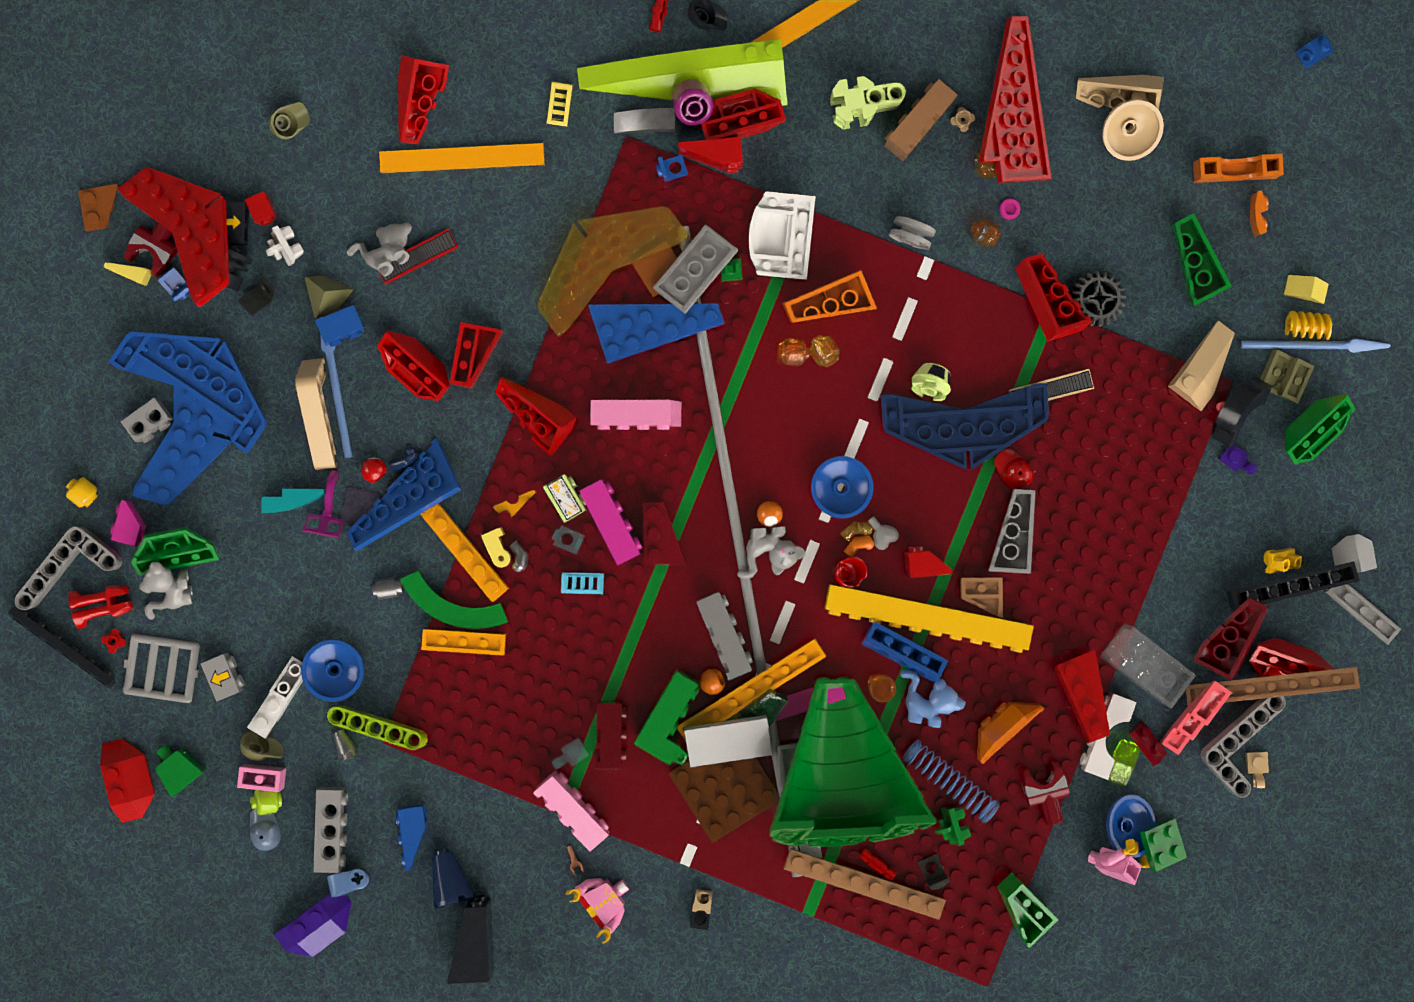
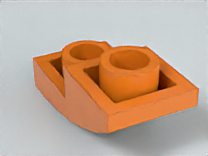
[1250,190,1269,237]

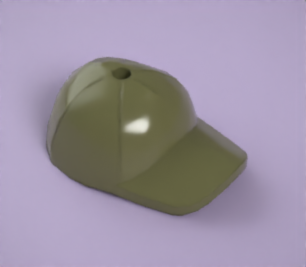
[268,102,310,139]
[240,731,284,761]

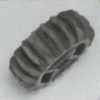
[1070,271,1126,327]

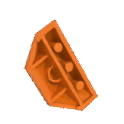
[977,702,1044,764]

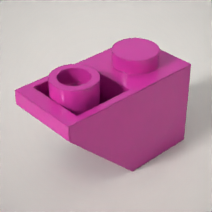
[110,500,146,546]

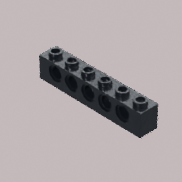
[1226,561,1360,612]

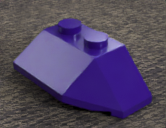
[273,893,351,957]

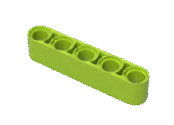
[327,705,428,750]

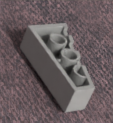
[988,489,1035,574]

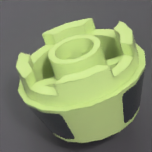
[911,363,951,401]

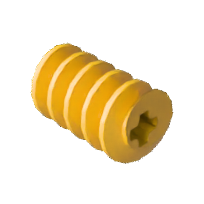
[1285,311,1332,340]

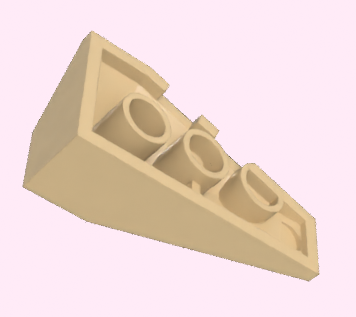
[1076,75,1164,110]
[1168,321,1235,411]

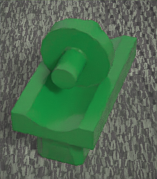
[935,807,971,846]

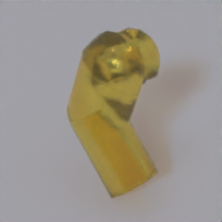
[841,521,872,541]

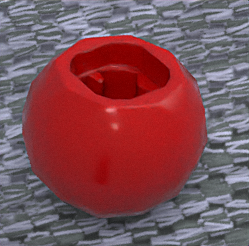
[361,457,387,483]

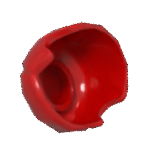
[834,557,867,588]

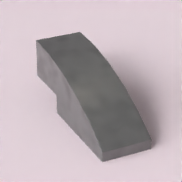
[614,108,675,134]

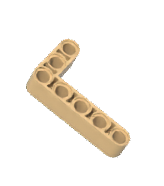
[295,358,337,470]

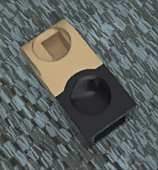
[690,889,712,930]

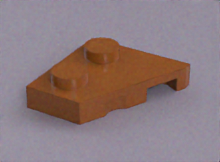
[78,184,119,232]

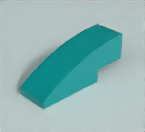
[261,489,325,513]

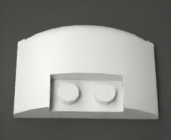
[749,192,815,280]

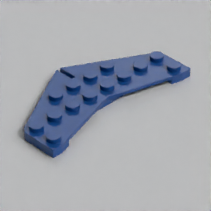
[109,332,267,454]
[132,353,232,505]

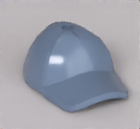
[249,809,281,851]

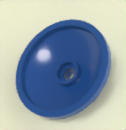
[811,456,873,518]
[301,640,364,702]
[1106,795,1156,858]

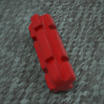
[860,849,896,881]

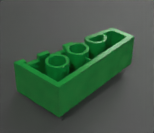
[1171,213,1232,307]

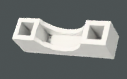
[1080,692,1137,780]

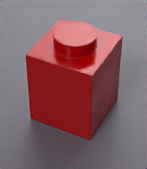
[245,191,278,226]

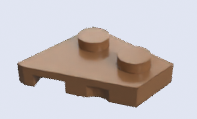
[960,577,1003,617]

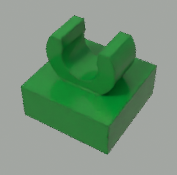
[721,258,742,282]

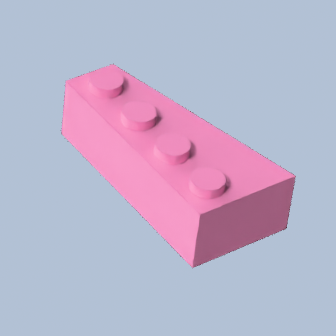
[533,770,610,851]

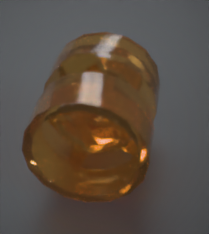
[867,673,896,702]

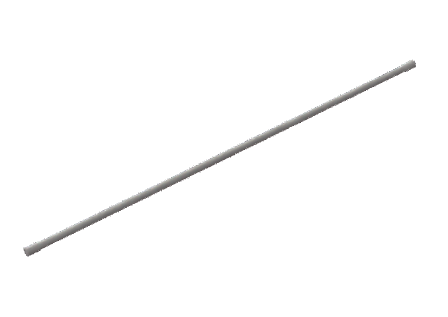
[677,226,803,877]

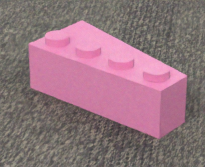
[590,400,682,430]

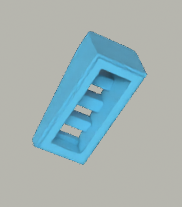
[561,572,604,594]

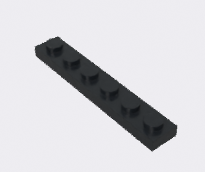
[8,606,115,689]

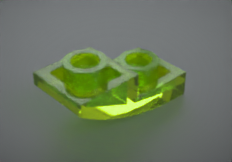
[1106,739,1140,786]

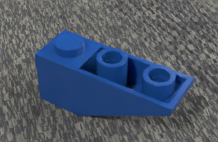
[395,803,428,871]

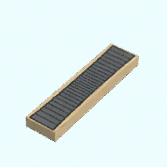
[1008,369,1094,401]

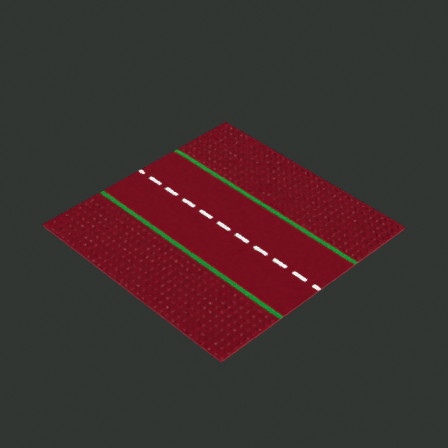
[383,137,1231,986]

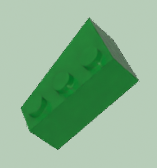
[997,873,1058,948]

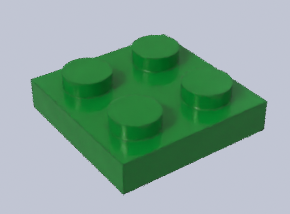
[1140,818,1187,872]

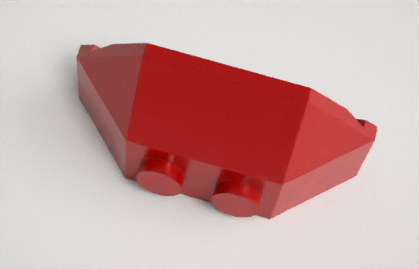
[701,88,786,140]
[377,331,450,401]
[1249,638,1334,678]
[100,738,155,823]

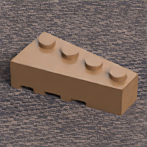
[884,79,957,161]

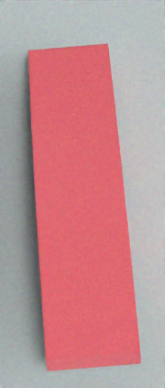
[1160,680,1232,755]

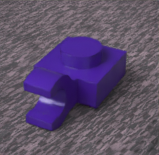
[1219,444,1258,475]

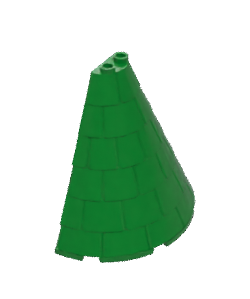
[770,677,936,847]

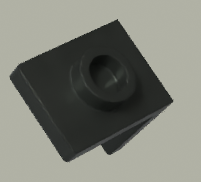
[238,276,276,316]
[918,854,950,890]

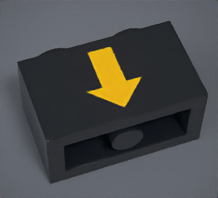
[226,201,249,246]

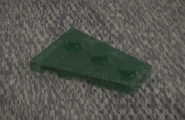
[727,688,788,728]

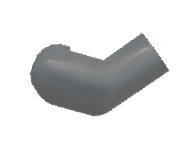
[509,541,528,572]

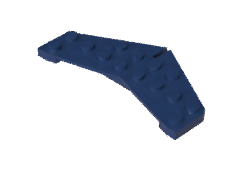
[881,383,1049,470]

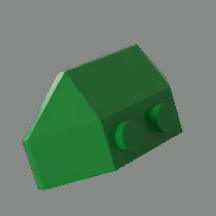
[1285,394,1355,465]
[131,527,219,576]

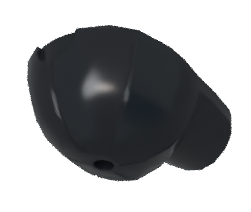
[688,0,728,30]

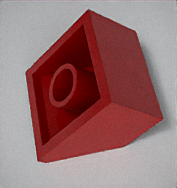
[904,546,953,578]

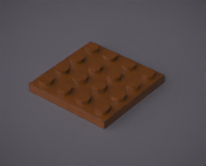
[668,757,780,843]

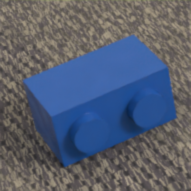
[315,305,364,347]

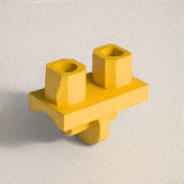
[1264,548,1302,574]

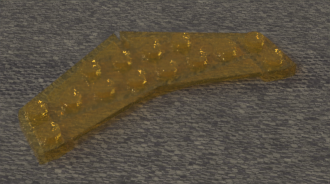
[537,207,690,336]

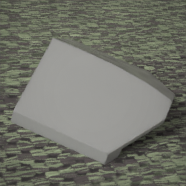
[1331,534,1377,573]

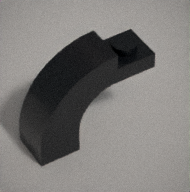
[1213,377,1272,448]

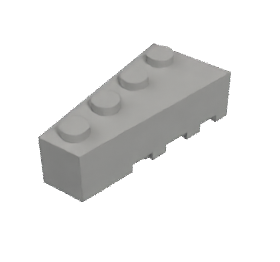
[696,591,753,680]

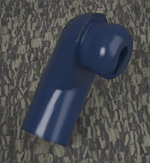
[389,447,418,471]

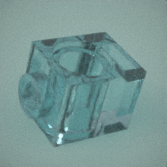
[552,526,585,554]

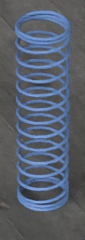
[903,739,1000,823]

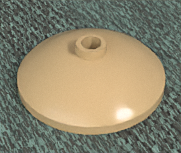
[1102,99,1164,161]

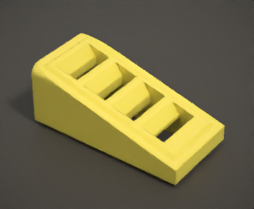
[547,82,573,127]
[104,263,151,286]

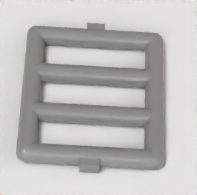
[123,634,200,703]

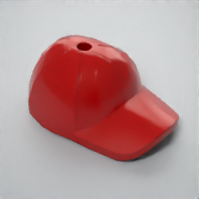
[994,449,1034,490]

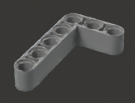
[15,527,123,610]
[1200,696,1286,798]

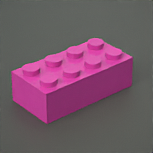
[579,479,643,565]

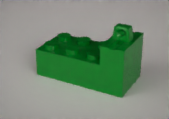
[634,668,700,765]

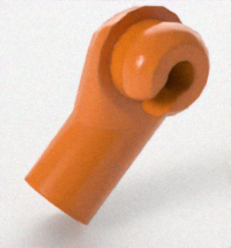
[844,535,874,557]

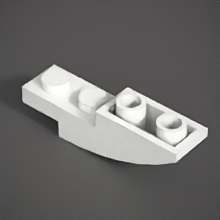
[247,656,303,739]

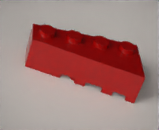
[1015,253,1093,342]
[1054,650,1111,743]

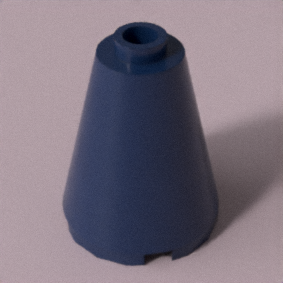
[432,849,475,909]

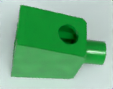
[155,745,207,797]

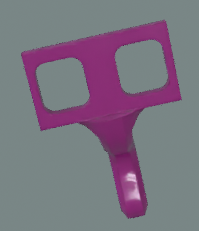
[302,470,345,538]

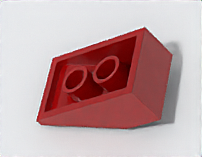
[678,137,743,174]

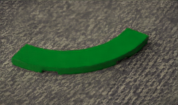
[400,571,509,629]

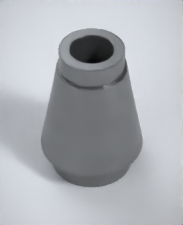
[333,729,358,762]

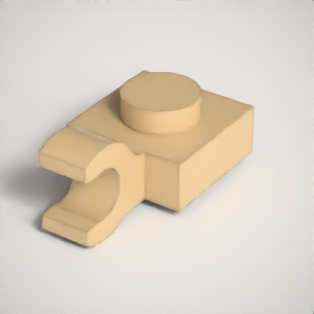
[1245,752,1269,788]

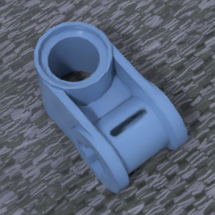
[327,869,369,897]

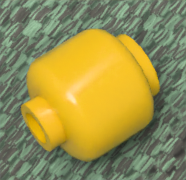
[66,477,98,507]

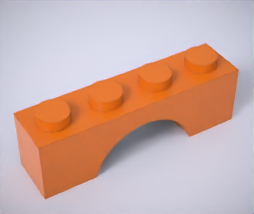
[1193,154,1284,183]

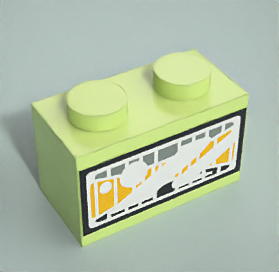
[543,474,587,523]

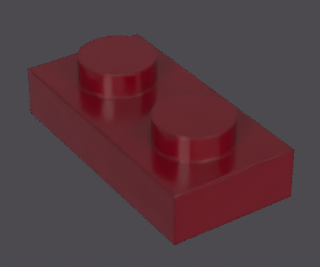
[1129,720,1167,766]

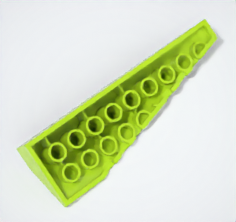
[577,39,787,106]

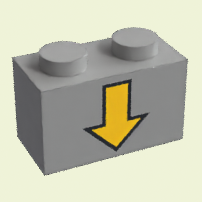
[201,653,245,702]

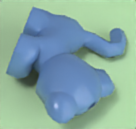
[900,669,965,728]

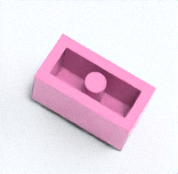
[237,763,286,792]

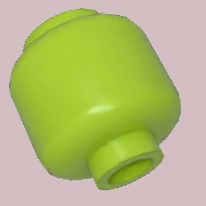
[250,790,282,815]

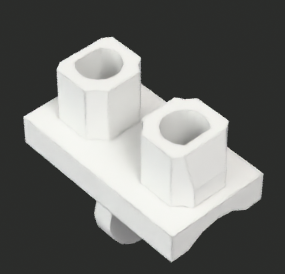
[266,225,304,266]

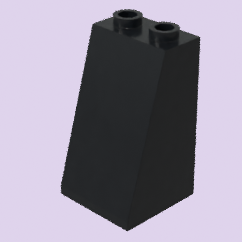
[447,895,494,984]

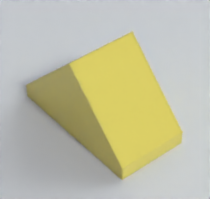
[1284,275,1328,304]

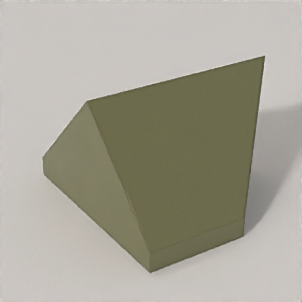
[305,276,354,318]

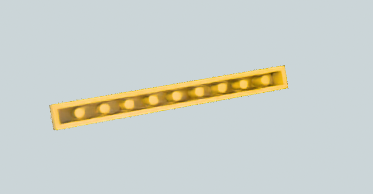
[824,584,1034,653]

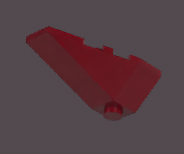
[1193,598,1269,680]

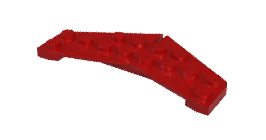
[118,167,229,307]

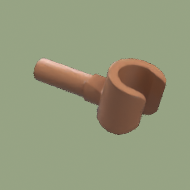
[567,845,584,876]

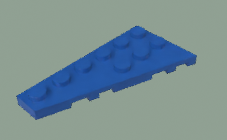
[588,304,725,364]
[347,438,461,551]

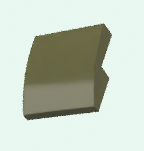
[1260,349,1314,404]

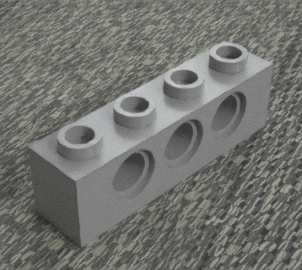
[314,787,348,873]

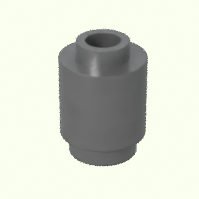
[372,577,404,600]

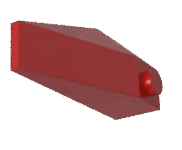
[398,55,449,144]
[495,377,577,456]

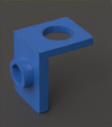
[655,155,688,182]

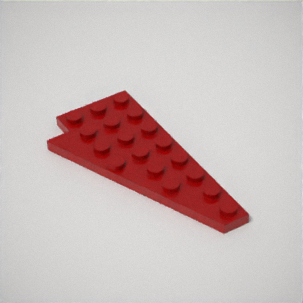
[979,16,1052,183]

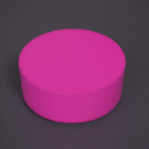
[999,199,1021,220]

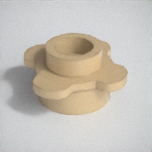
[950,107,975,132]

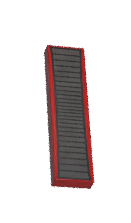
[378,229,459,285]

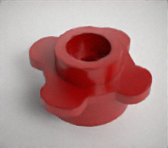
[101,629,126,653]

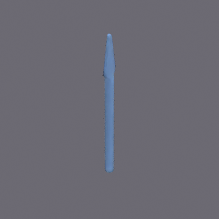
[320,317,353,459]
[1240,338,1390,353]

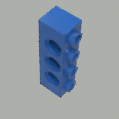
[861,622,948,682]

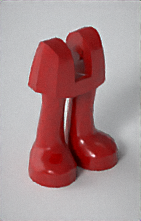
[68,585,134,629]

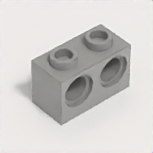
[121,398,174,443]

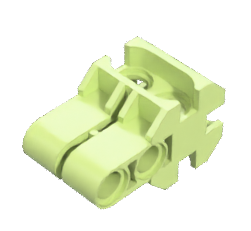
[830,76,906,130]

